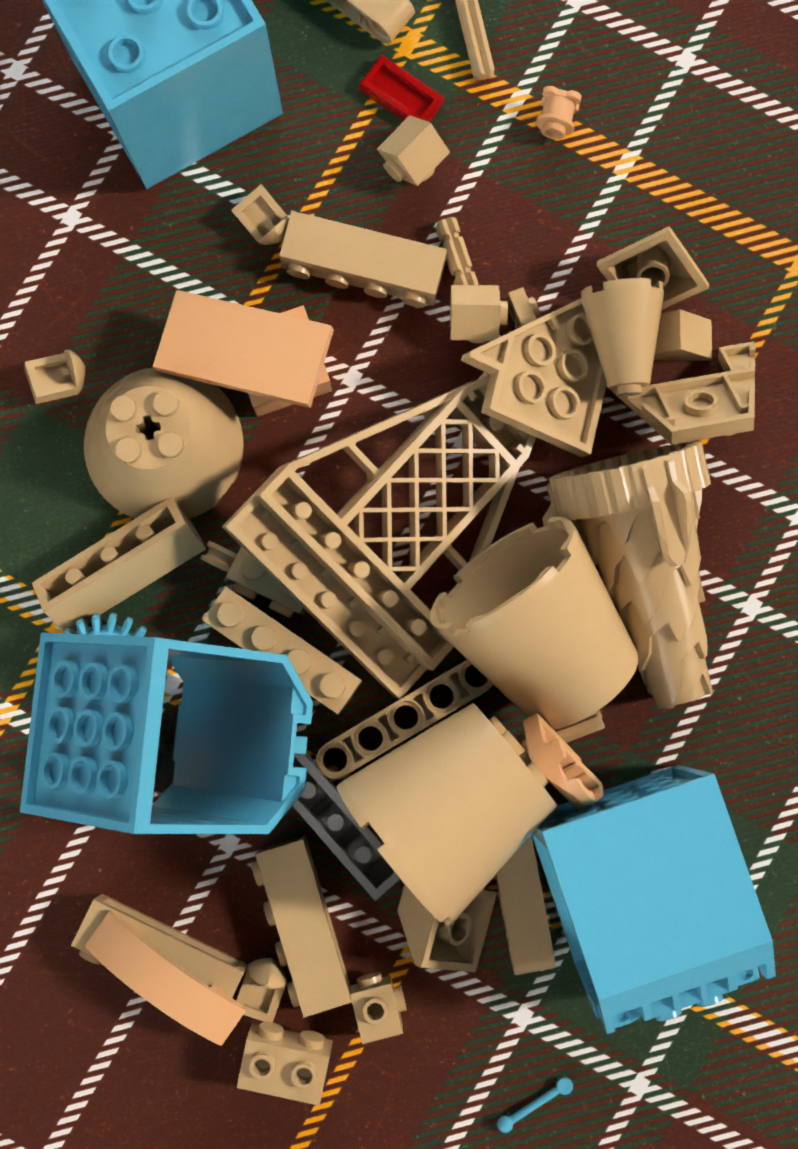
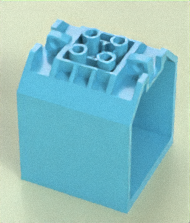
[20,632,313,834]
[532,765,776,1034]

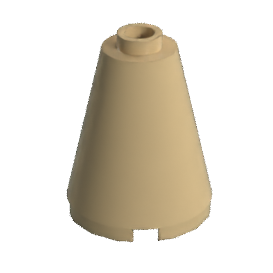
[581,278,664,397]

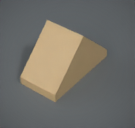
[654,309,712,361]

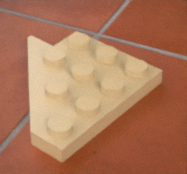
[461,298,607,457]

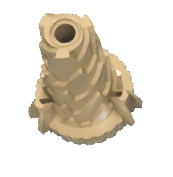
[542,441,713,709]

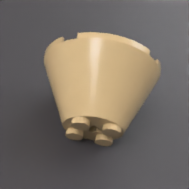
[84,367,244,520]

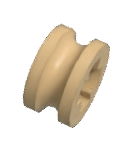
[200,541,237,573]

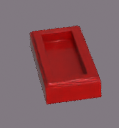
[359,54,445,122]

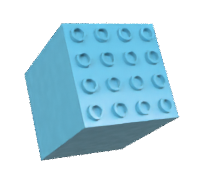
[42,0,283,189]

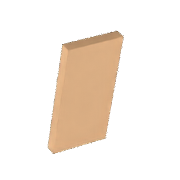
[153,290,334,408]

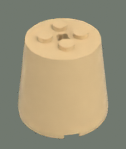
[430,517,639,729]
[336,703,557,926]

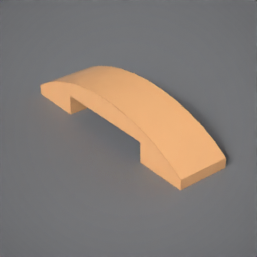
[84,910,247,1046]

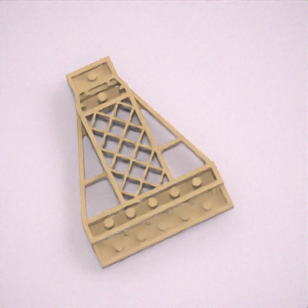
[222,372,536,699]

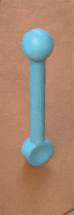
[497,1076,573,1133]

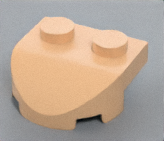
[522,713,603,811]

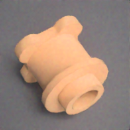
[536,86,582,140]

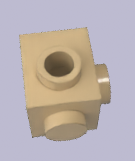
[377,115,450,186]
[450,285,508,343]
[350,972,407,1044]

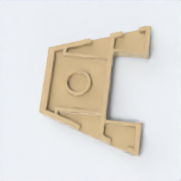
[606,341,756,445]

